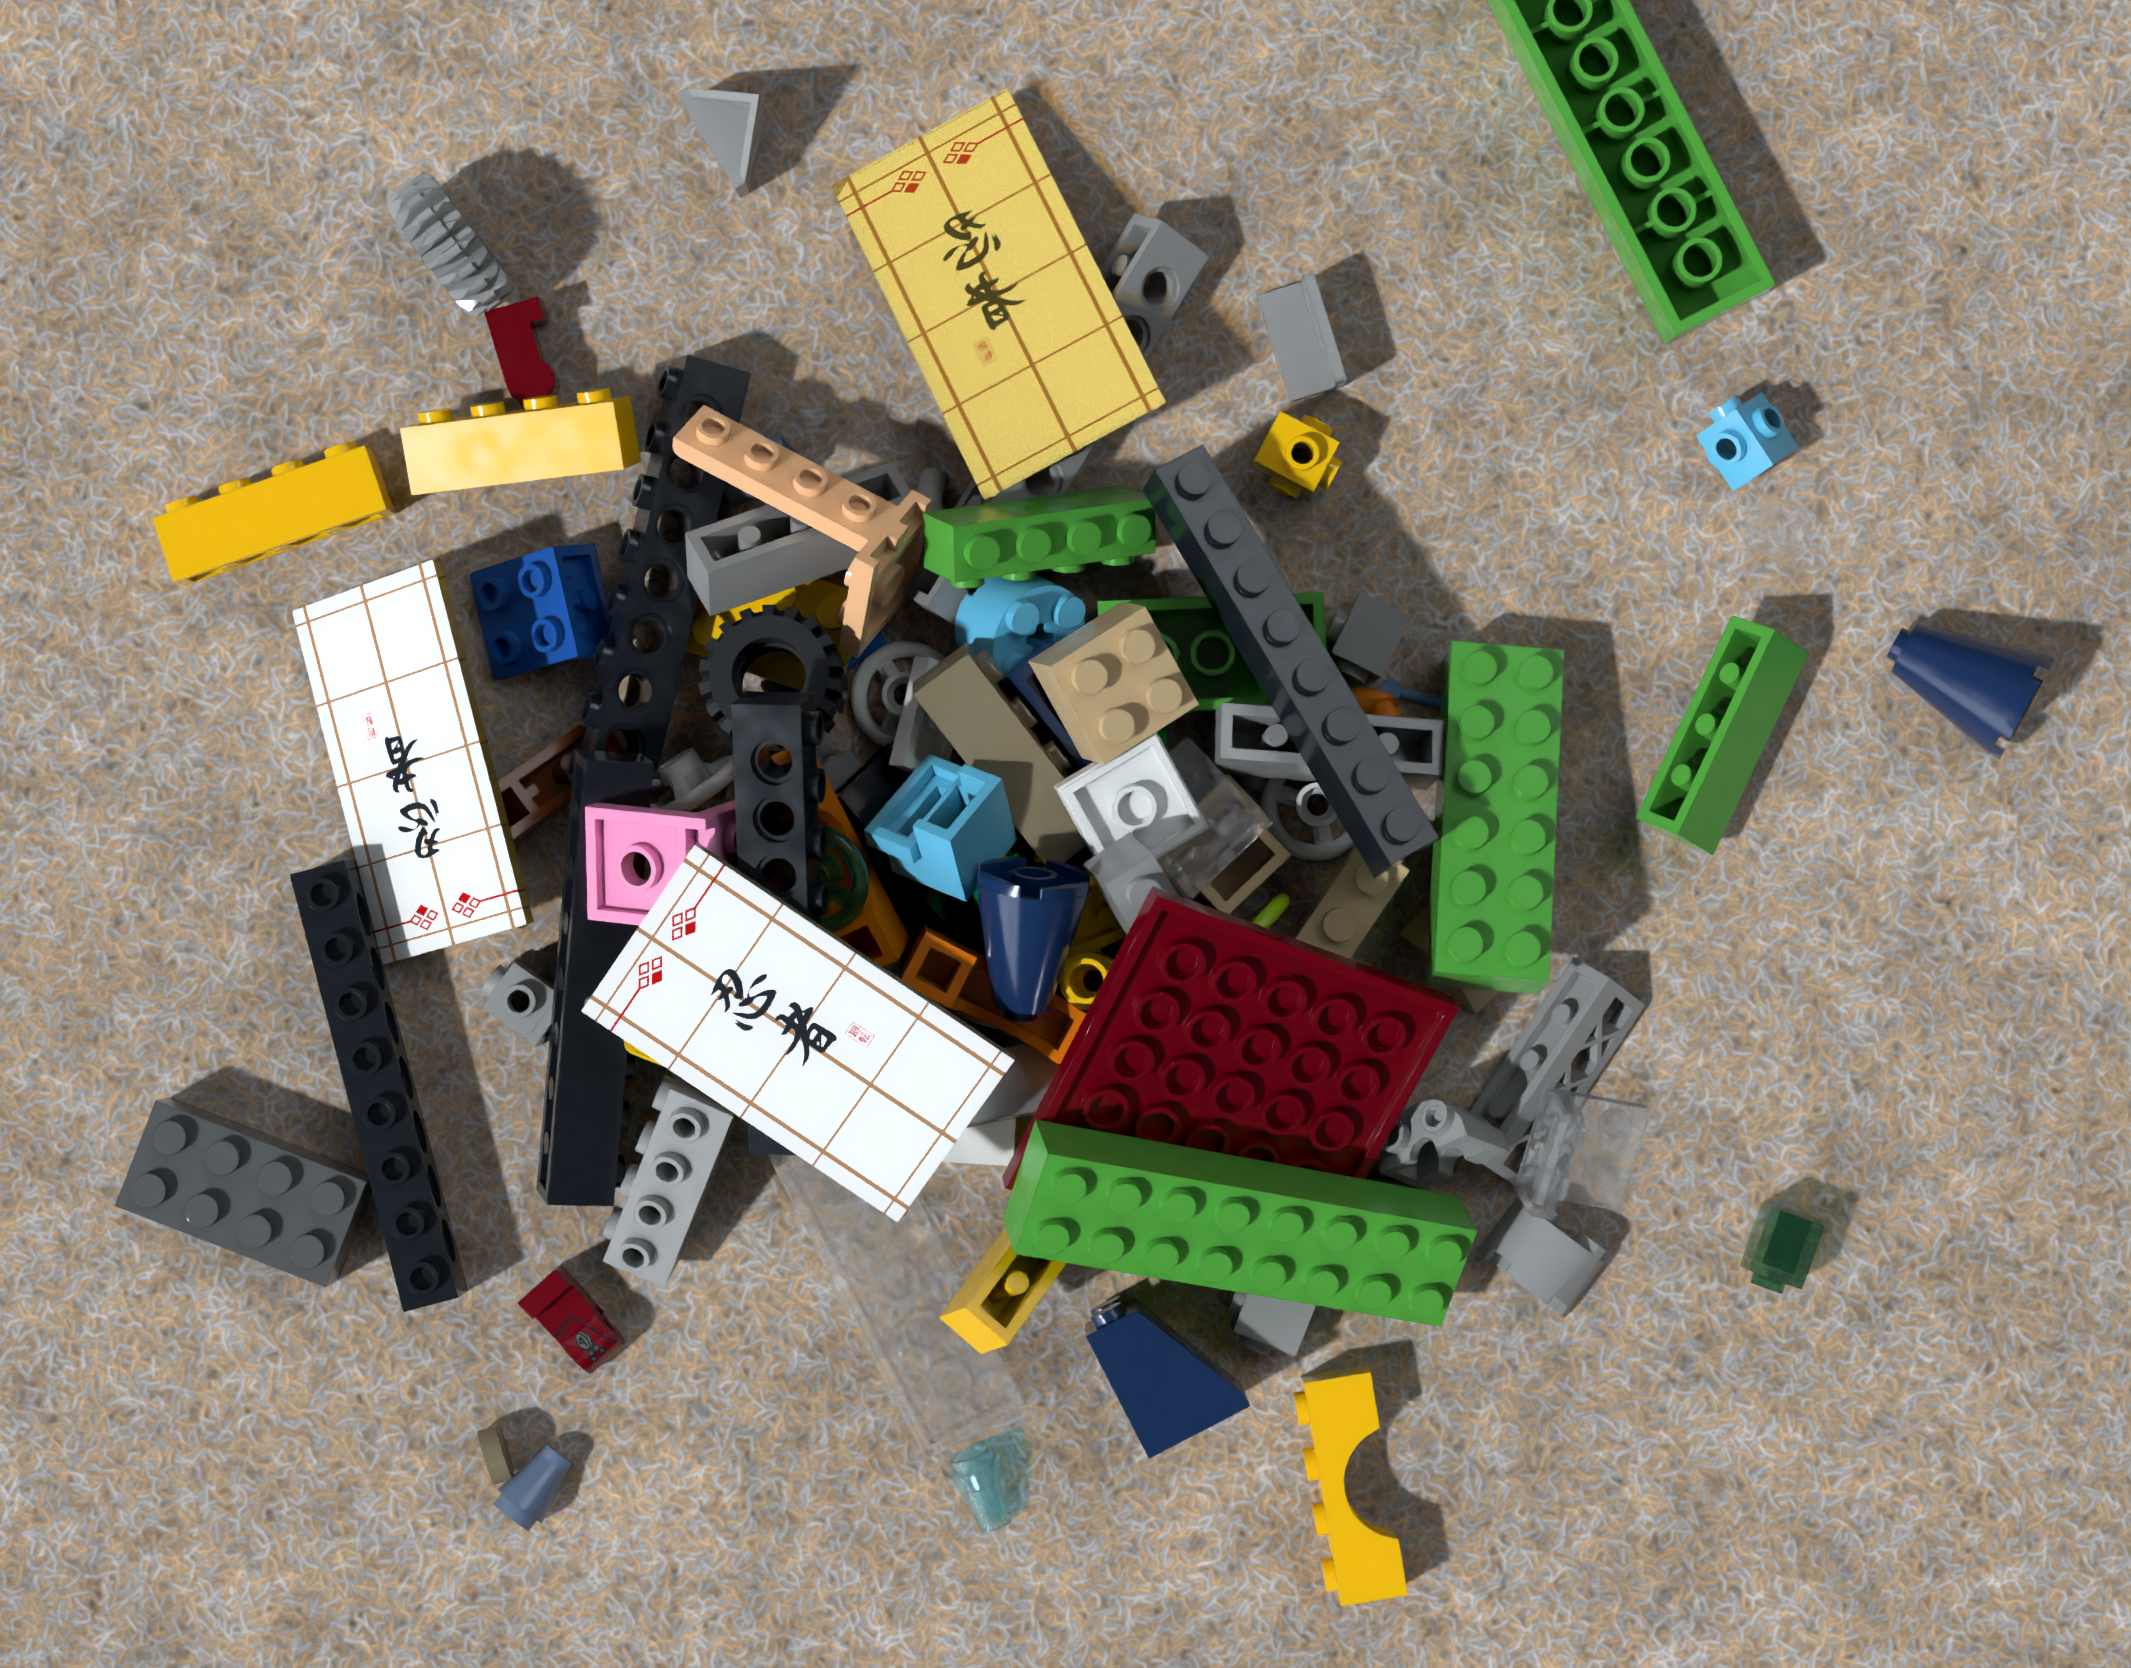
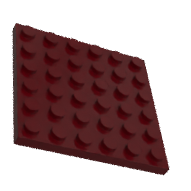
[1002,886,1460,1190]

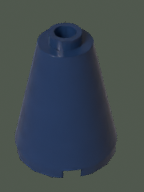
[1887,623,2054,759]
[975,857,1091,1022]

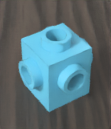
[1696,392,1799,491]

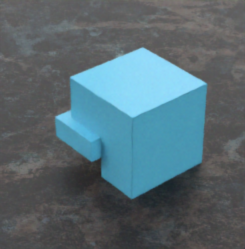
[864,754,1017,902]

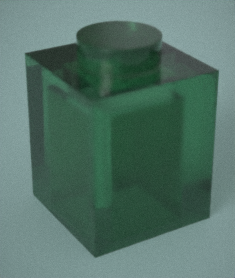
[1740,1203,1824,1294]

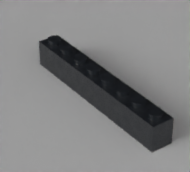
[1142,444,1439,878]
[536,750,661,1206]

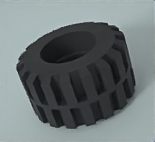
[699,605,848,755]

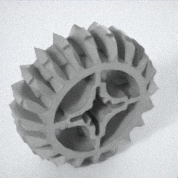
[387,172,513,318]

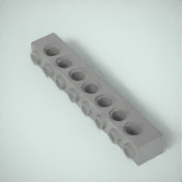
[902,213,1209,628]

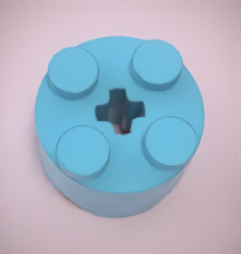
[954,574,1086,690]

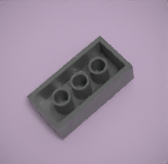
[115,1097,372,1287]

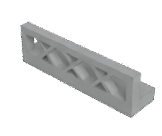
[1470,957,1645,1190]

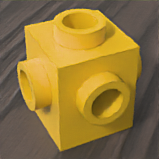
[1251,411,1342,500]

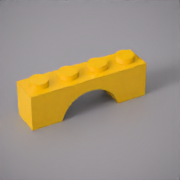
[1293,1365,1408,1606]

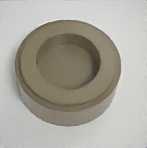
[477,1425,515,1485]

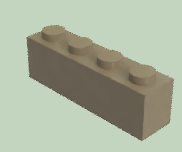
[913,642,1087,865]

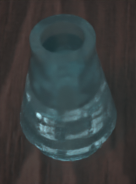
[949,1443,1013,1532]

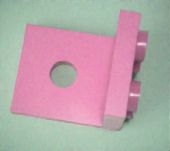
[585,799,780,925]

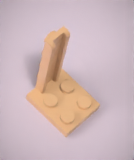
[672,405,931,658]

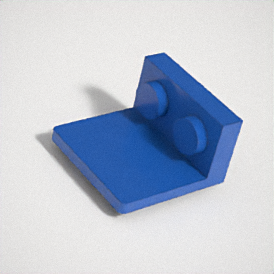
[470,543,612,680]

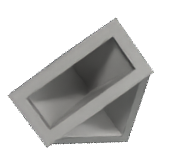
[677,87,768,198]

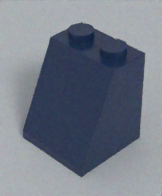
[1085,1296,1250,1459]

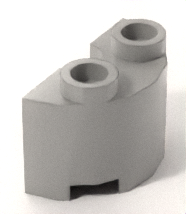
[1380,1099,1509,1189]
[1477,1197,1606,1317]

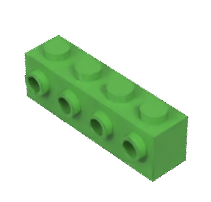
[923,485,1156,588]
[1636,615,1809,855]

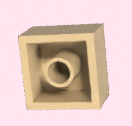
[1028,602,1199,765]

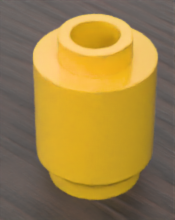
[1060,952,1114,1010]

